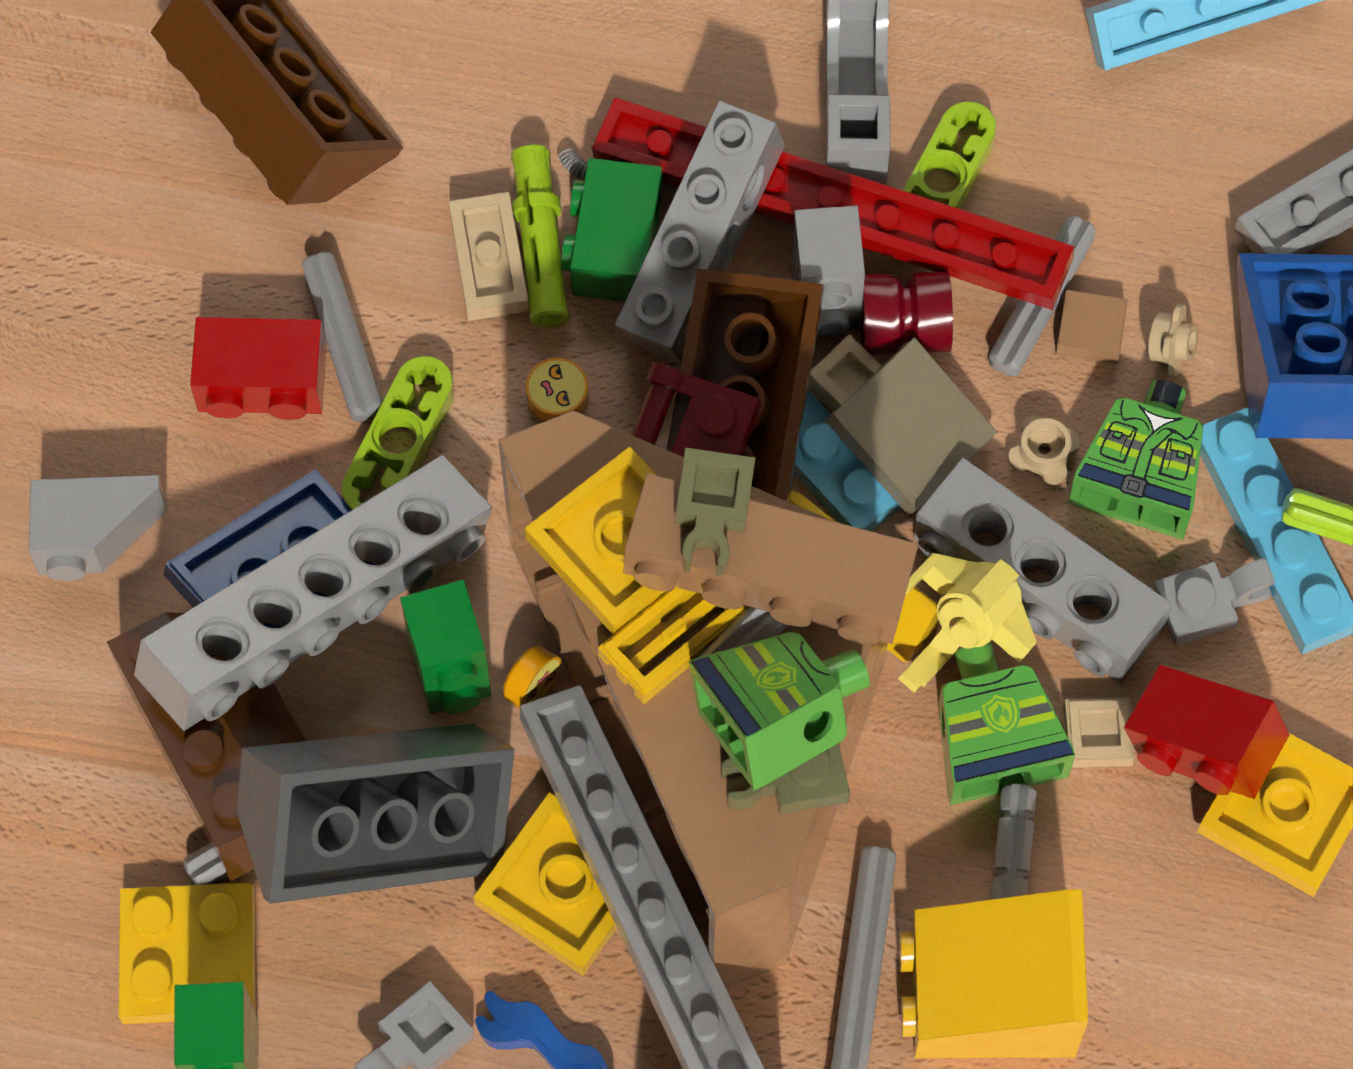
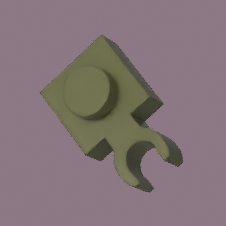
[675,448,755,576]
[721,743,850,814]

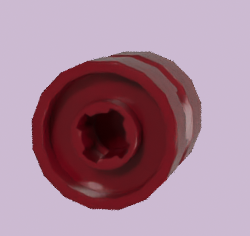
[860,272,953,355]

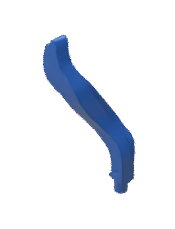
[475,991,608,1069]

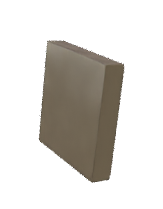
[825,338,997,516]

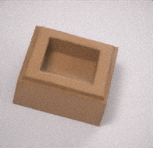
[1056,290,1128,364]

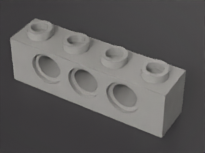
[615,100,785,365]
[914,458,1172,684]

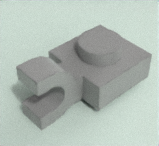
[1153,557,1275,647]
[355,981,474,1069]

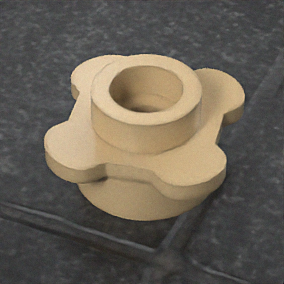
[1148,304,1198,377]
[1008,416,1081,485]

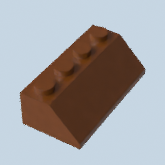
[150,0,403,205]
[667,268,825,502]
[107,612,306,881]

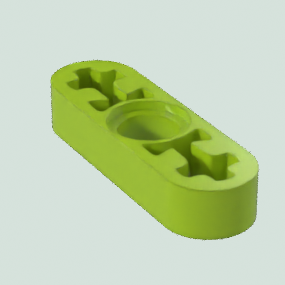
[903,101,996,209]
[342,356,454,510]

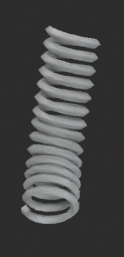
[558,148,588,179]

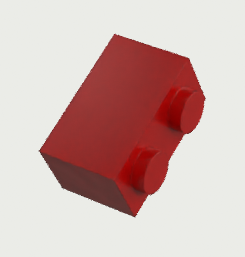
[190,317,327,420]
[1124,664,1290,799]

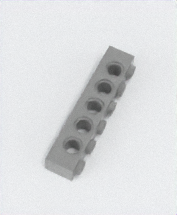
[134,455,492,731]

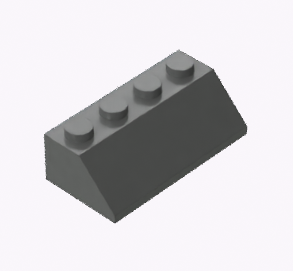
[237,724,515,904]

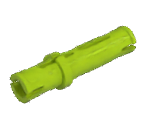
[511,144,570,328]

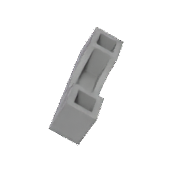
[826,0,890,185]

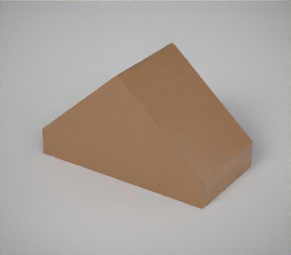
[498,410,888,988]

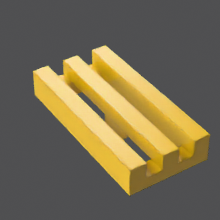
[598,587,746,705]

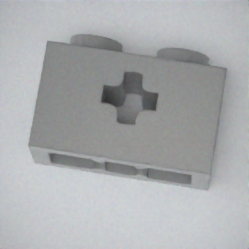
[792,206,865,337]

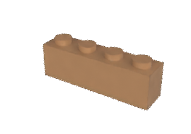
[623,473,919,645]

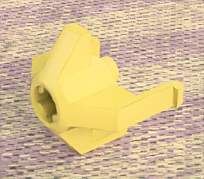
[898,553,1037,693]

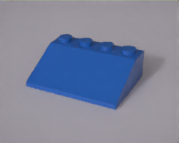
[1237,253,1353,439]

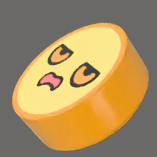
[526,358,589,421]
[503,645,561,709]

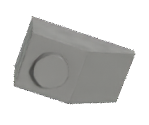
[29,475,167,581]

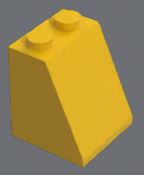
[899,889,1088,1058]

